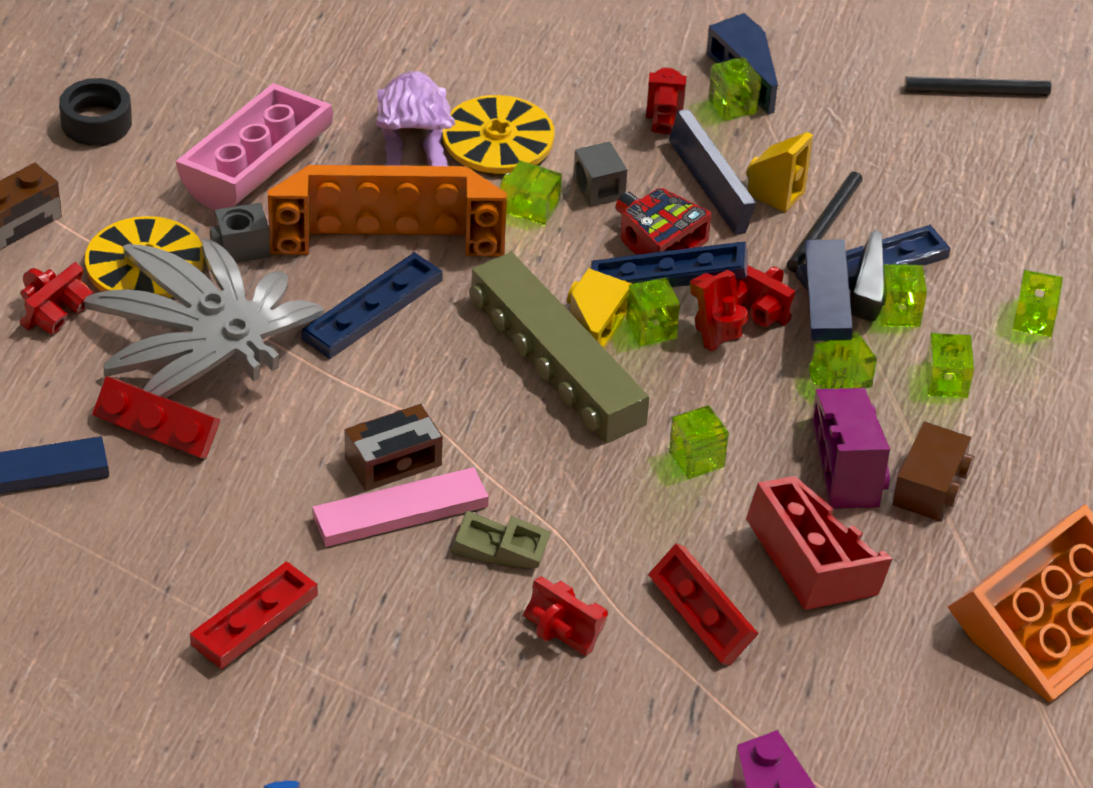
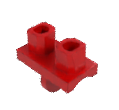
[646,67,687,134]
[19,262,94,335]
[736,265,795,328]
[690,270,748,351]
[523,576,608,656]

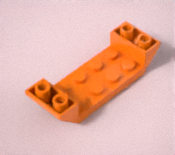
[268,165,507,256]

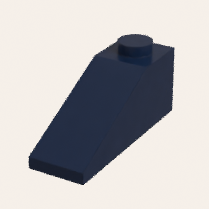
[706,13,778,115]

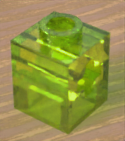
[708,57,761,121]
[500,161,562,225]
[880,264,927,327]
[1012,270,1063,337]
[626,277,680,346]
[809,332,877,389]
[925,333,974,398]
[669,405,729,479]

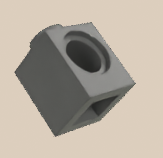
[573,141,628,207]
[209,203,270,263]

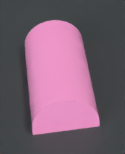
[176,83,333,211]

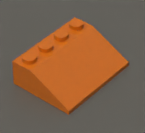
[947,504,1093,702]

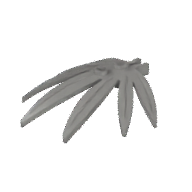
[84,238,324,398]

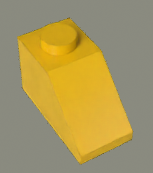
[746,132,813,213]
[567,268,632,349]

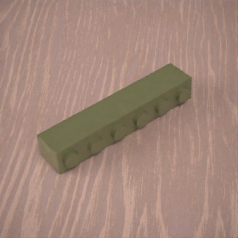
[469,252,649,444]

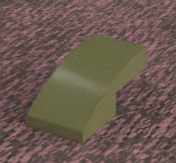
[451,510,551,568]

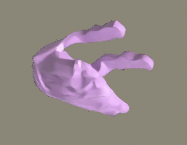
[376,71,455,166]

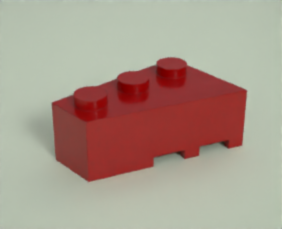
[746,476,893,610]

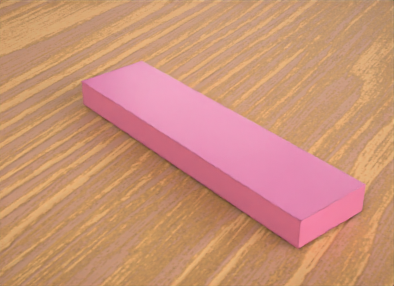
[312,467,489,547]

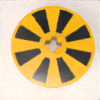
[442,95,555,174]
[85,216,204,298]

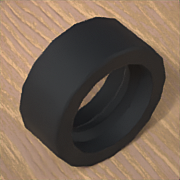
[59,78,132,145]

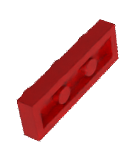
[92,376,221,459]
[648,543,759,666]
[190,561,318,669]

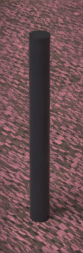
[904,76,1051,95]
[786,171,863,273]

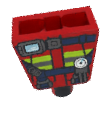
[615,188,712,255]

